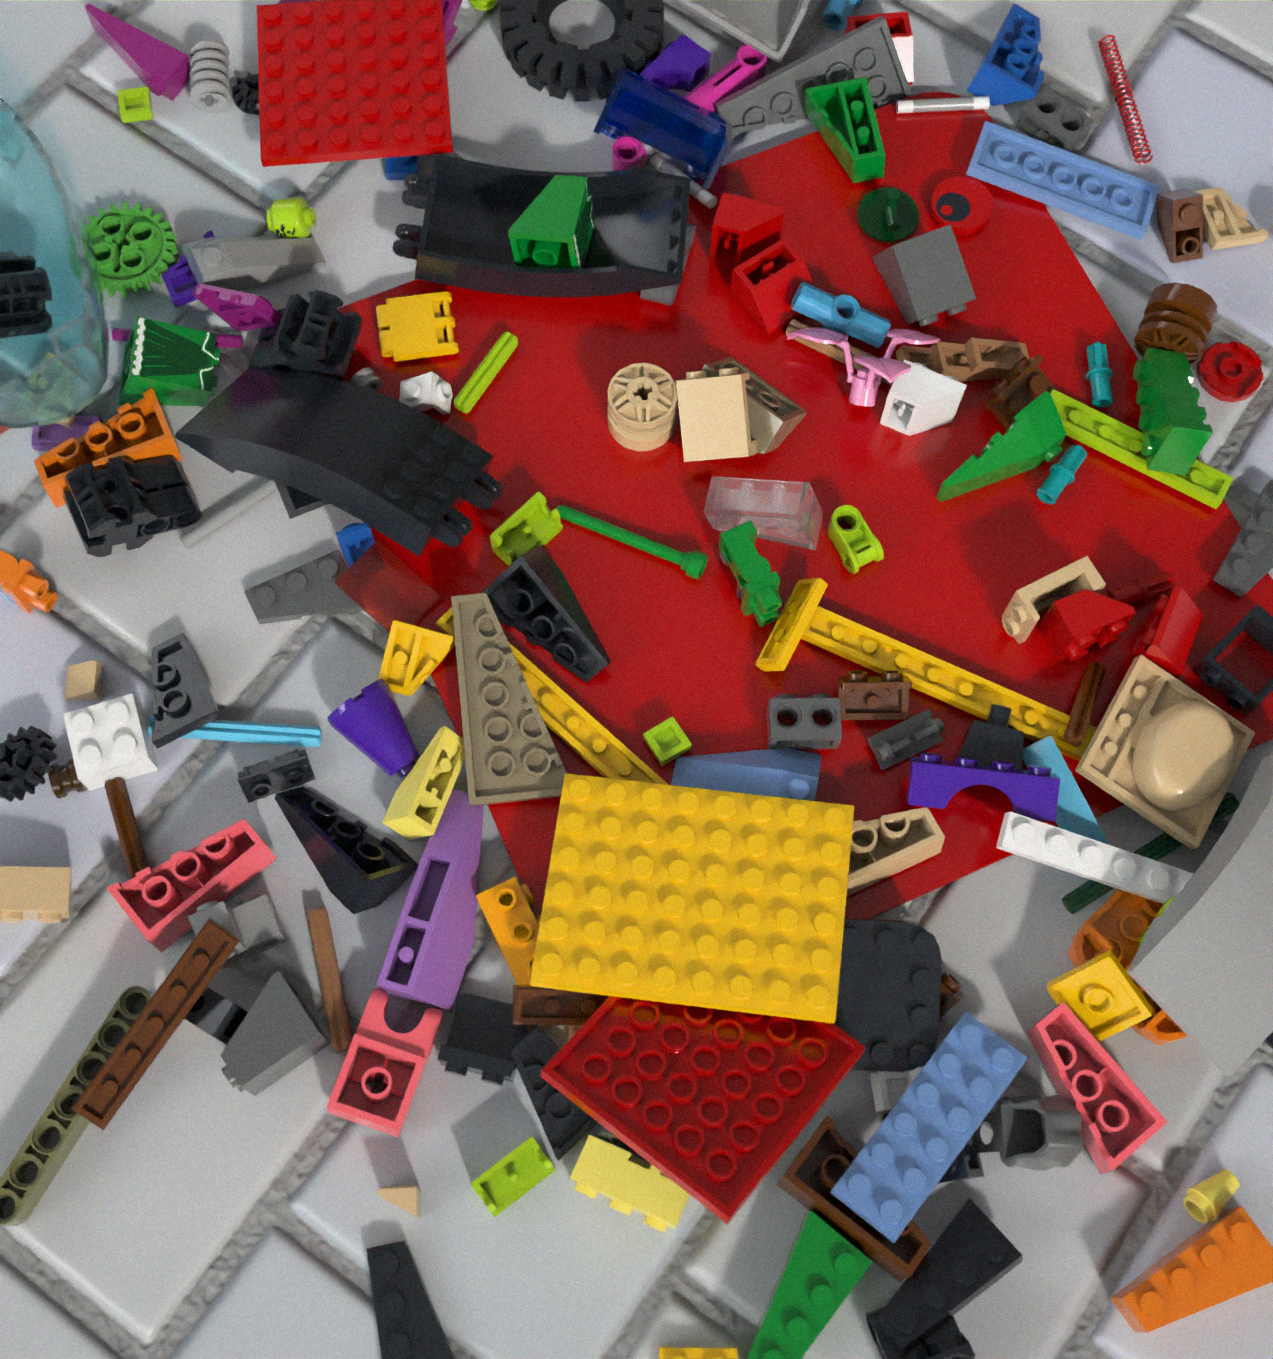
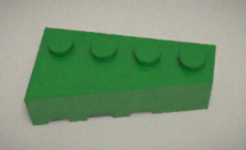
[1133,348,1213,475]
[744,1210,872,1359]

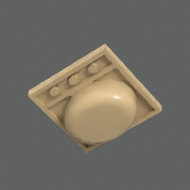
[1075,655,1255,850]

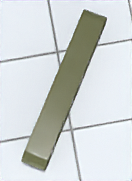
[0,986,154,1226]

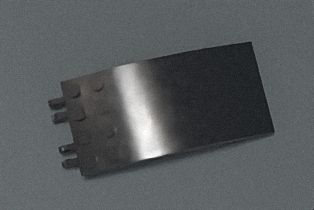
[392,154,691,297]
[175,367,503,556]

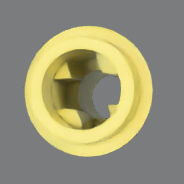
[1183,1169,1240,1223]

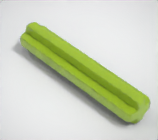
[454,331,518,414]

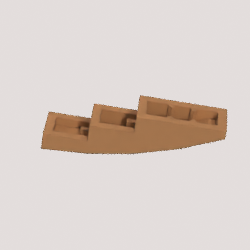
[896,337,1029,382]

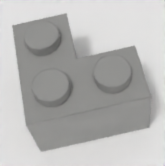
[188,894,287,970]

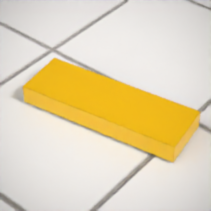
[755,578,828,672]

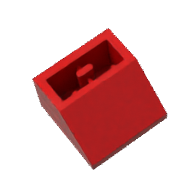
[844,11,913,86]
[709,192,785,267]
[730,237,815,336]
[1132,585,1204,679]
[1038,589,1136,662]

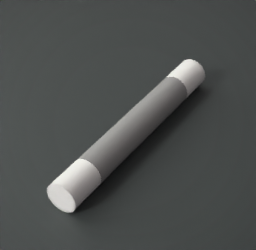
[896,96,989,113]
[650,153,717,208]

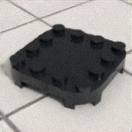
[833,917,942,1072]

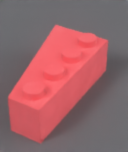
[106,819,277,953]
[1026,1002,1167,1174]

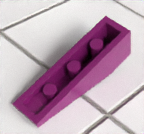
[85,3,191,101]

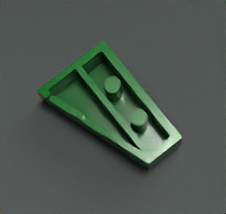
[805,77,885,183]

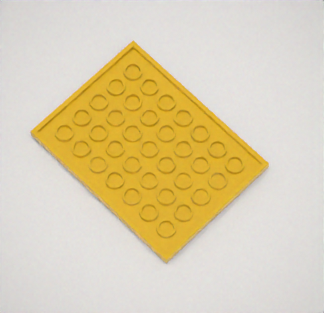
[530,773,854,1024]

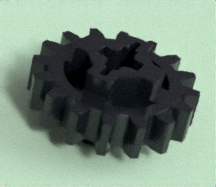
[0,726,57,802]

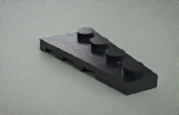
[877,1198,1023,1355]
[366,1241,454,1359]

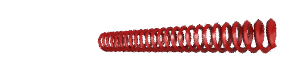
[1097,35,1153,164]

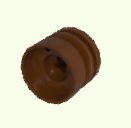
[1134,283,1217,367]

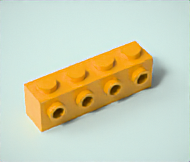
[475,877,554,1031]

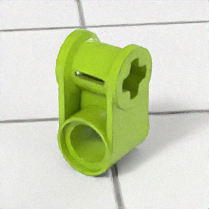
[827,505,884,574]

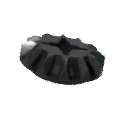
[232,72,259,115]

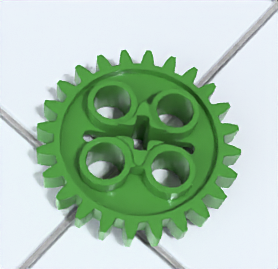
[71,202,178,299]

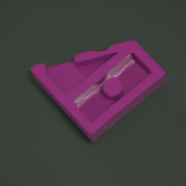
[192,283,282,332]

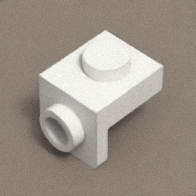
[399,372,453,415]
[870,1067,923,1112]

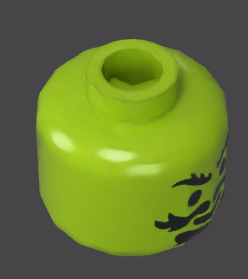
[267,197,316,238]

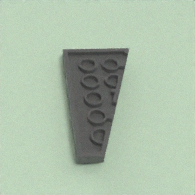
[714,15,913,134]

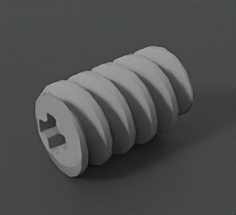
[189,40,229,113]

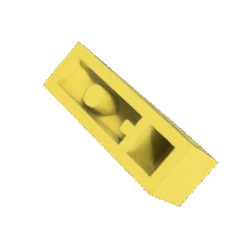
[382,726,465,840]

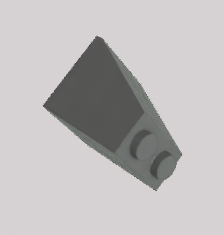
[872,224,976,327]
[220,971,331,1096]

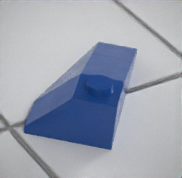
[966,3,1044,106]

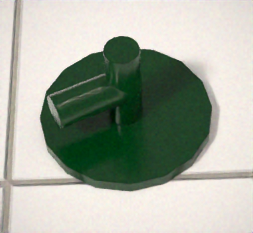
[857,187,920,243]

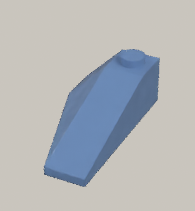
[671,748,822,801]

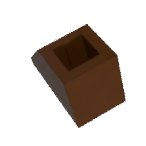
[1157,189,1203,263]

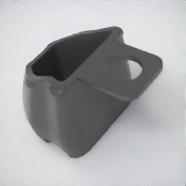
[975,1095,1084,1171]

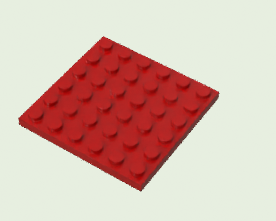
[257,0,453,167]
[541,996,866,1224]

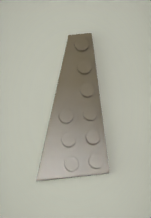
[451,593,567,806]

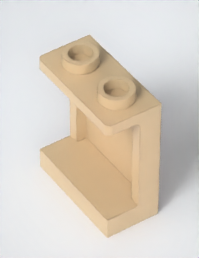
[676,367,757,462]
[1001,556,1106,644]

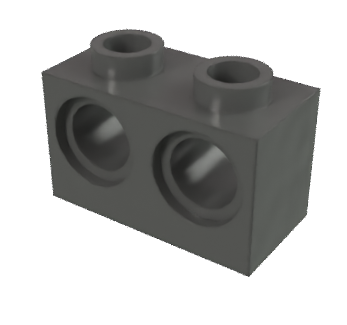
[1016,86,1094,153]
[766,694,842,749]

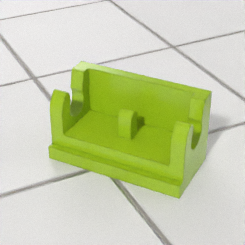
[490,491,563,566]
[470,1136,556,1218]

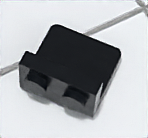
[437,993,528,1086]

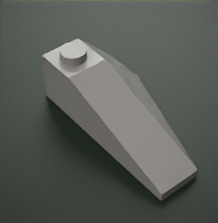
[181,237,326,291]

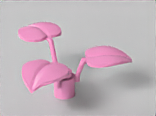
[787,327,941,406]

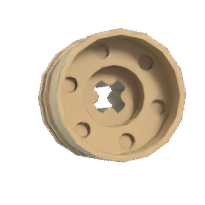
[607,363,678,452]

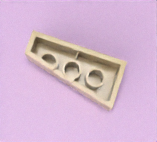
[846,807,945,897]
[0,866,72,923]

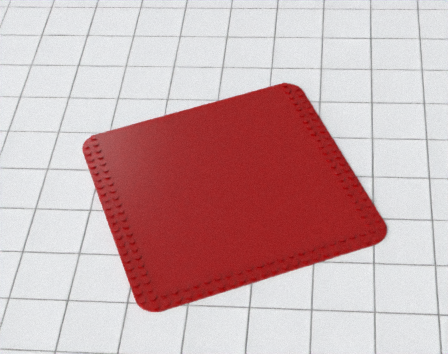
[323,92,1273,919]

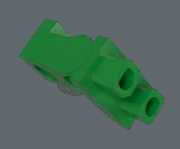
[718,520,783,627]

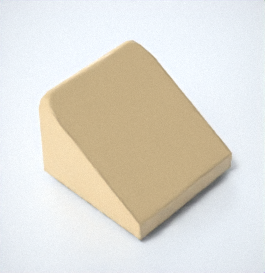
[64,660,104,700]
[378,1185,421,1218]

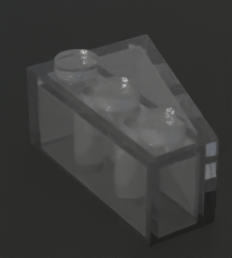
[704,476,823,550]

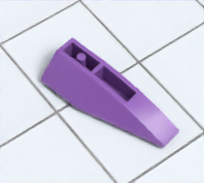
[376,788,484,1013]

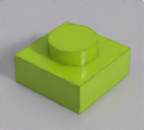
[117,86,154,123]
[643,716,692,766]

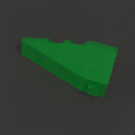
[936,390,1066,502]

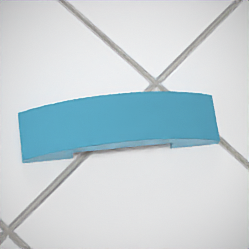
[1022,735,1109,845]

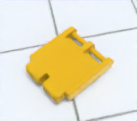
[376,291,459,362]

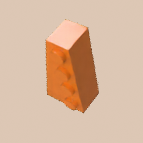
[34,387,183,508]
[1110,1206,1273,1333]

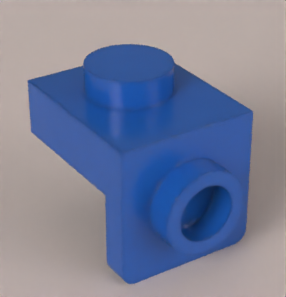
[336,522,385,581]

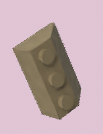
[701,356,807,454]

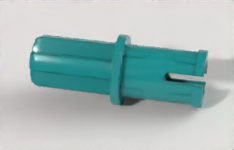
[1086,342,1113,407]
[1036,445,1087,505]

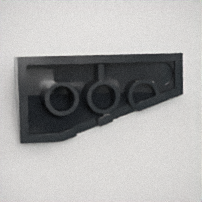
[481,545,611,683]
[274,787,419,914]

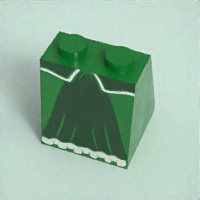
[508,175,595,268]
[119,316,220,406]

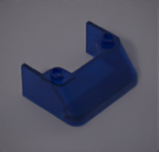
[593,68,732,189]

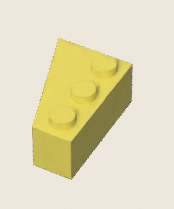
[570,1135,690,1233]

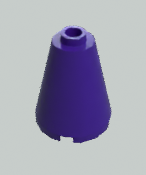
[327,678,420,779]

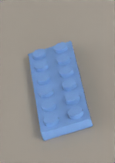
[966,121,1160,240]
[831,1011,1028,1243]

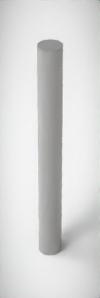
[180,479,277,549]

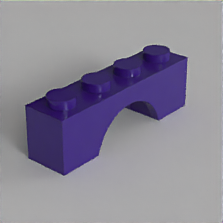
[602,34,711,139]
[906,752,1060,822]

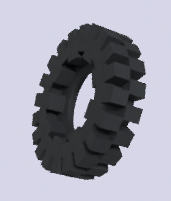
[499,0,664,102]

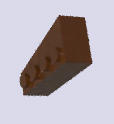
[776,1115,932,1282]

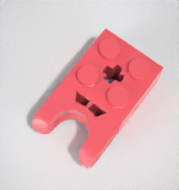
[327,988,442,1138]

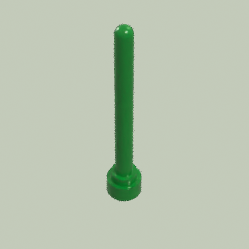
[556,505,709,580]

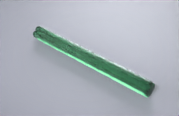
[1062,792,1240,914]

